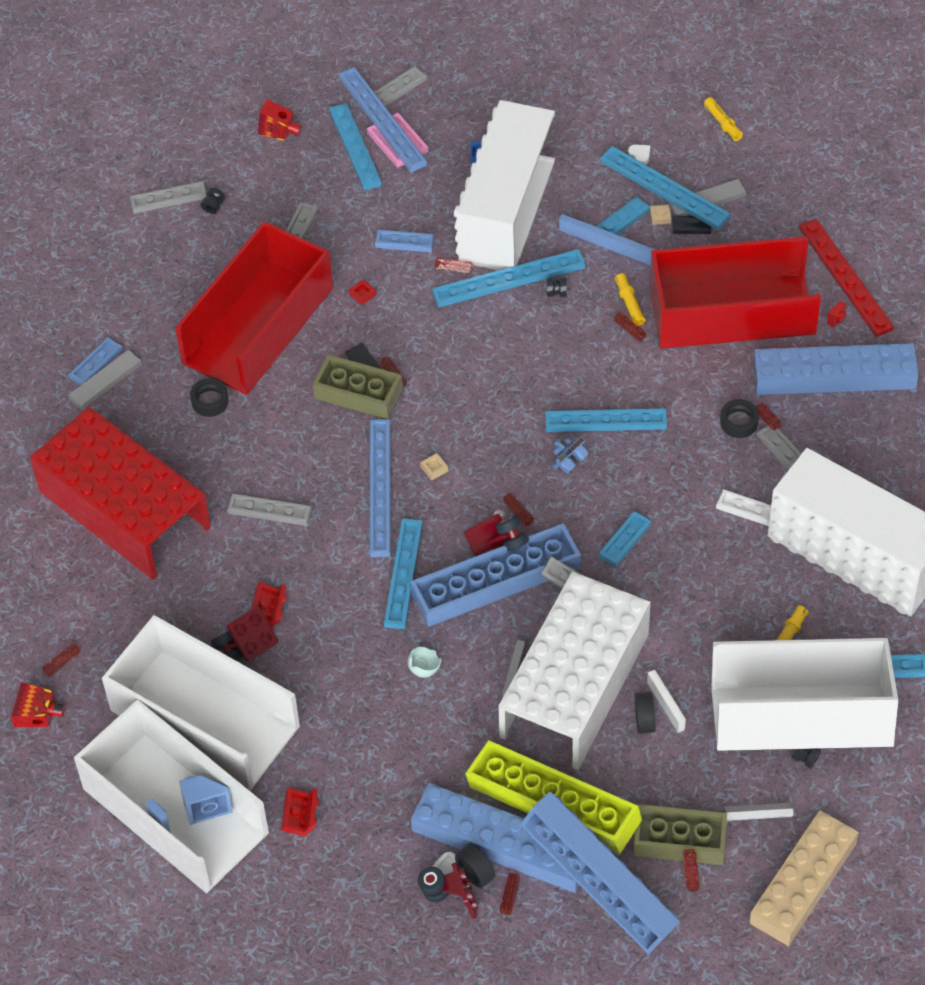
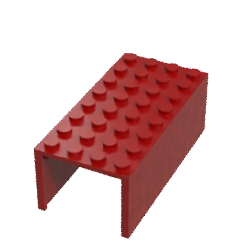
[175,221,333,395]
[650,236,821,349]
[30,407,211,580]

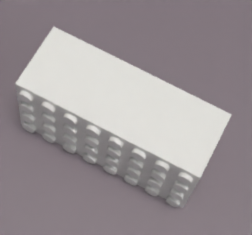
[454,100,555,270]
[768,448,925,616]
[499,571,650,770]
[102,615,300,791]
[711,638,898,750]
[74,699,269,894]

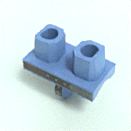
[552,437,589,474]

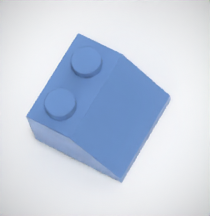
[179,775,233,825]

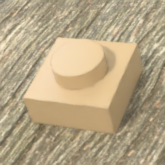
[650,204,671,225]
[420,453,448,481]

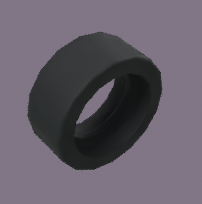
[190,378,229,417]
[720,399,759,438]
[634,691,656,734]
[455,844,495,888]

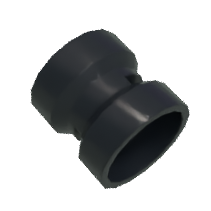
[200,188,225,214]
[547,278,567,297]
[791,748,821,769]

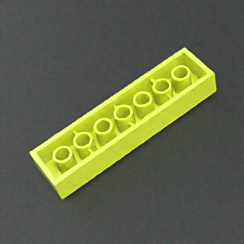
[465,740,642,855]

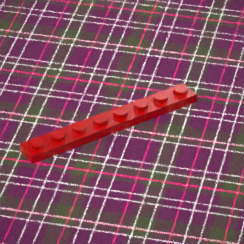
[799,218,894,338]

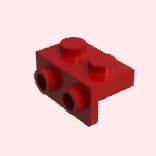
[250,582,287,628]
[281,788,319,836]

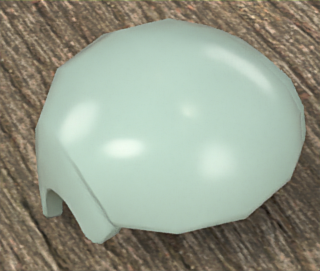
[407,647,442,678]

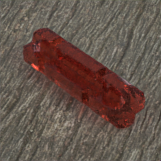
[435,258,473,274]
[614,312,646,342]
[380,357,407,388]
[756,402,781,430]
[503,493,534,527]
[42,644,80,677]
[683,849,700,892]
[500,872,520,916]

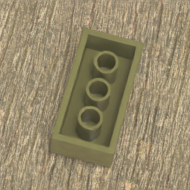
[313,354,403,419]
[634,804,727,865]

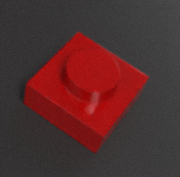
[348,280,376,305]
[827,300,847,328]

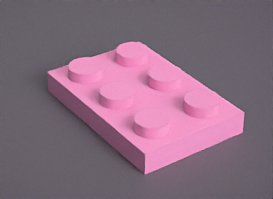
[367,113,428,168]

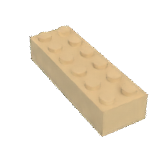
[750,810,859,946]

